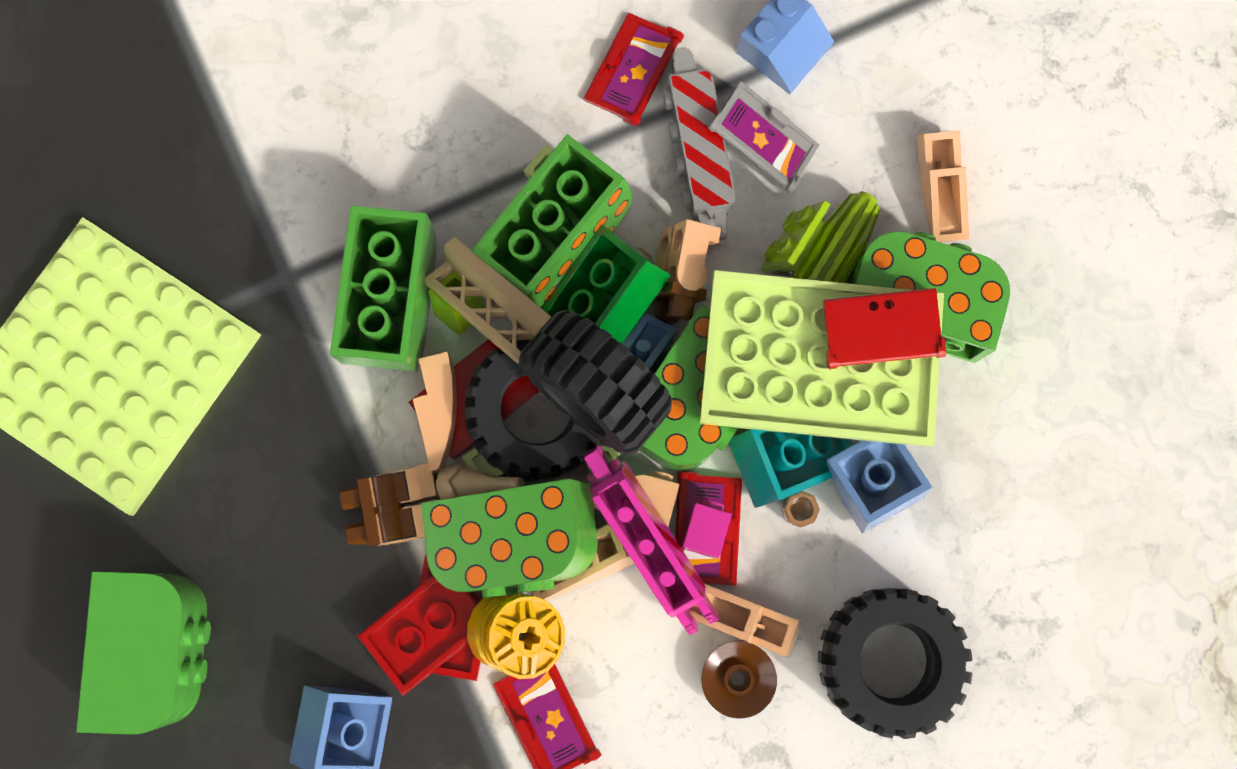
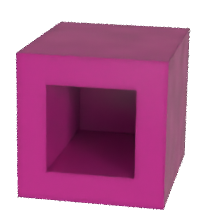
[680,499,732,559]

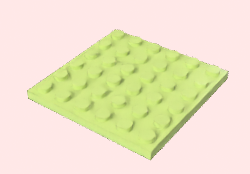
[0,217,261,516]

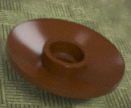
[701,641,777,719]

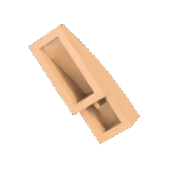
[917,131,969,242]
[413,351,457,474]
[688,584,802,658]

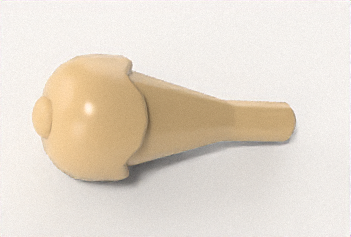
[436,464,524,500]

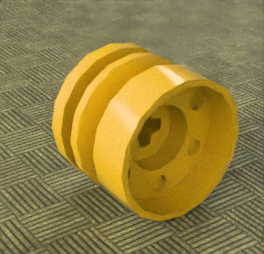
[467,592,565,679]

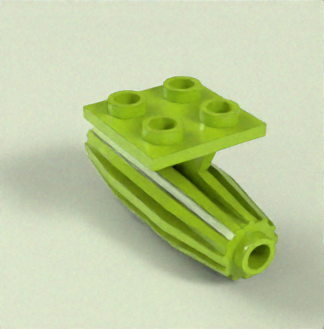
[760,191,880,283]

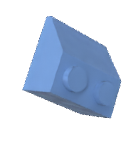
[736,0,834,94]
[827,440,933,534]
[289,685,393,769]

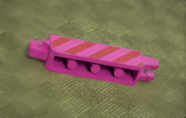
[584,445,719,635]

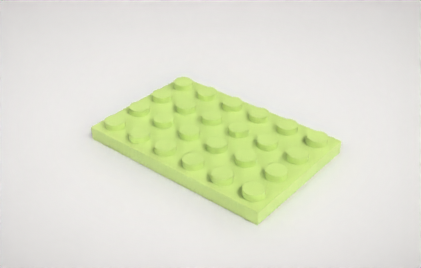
[699,270,944,447]

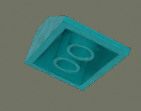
[729,429,854,508]

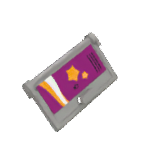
[707,81,819,194]

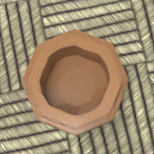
[781,491,820,528]

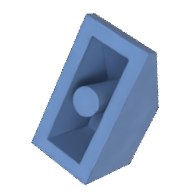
[623,313,677,373]

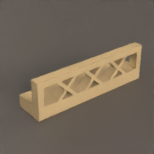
[425,237,551,365]

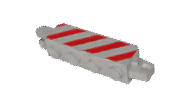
[662,47,736,241]

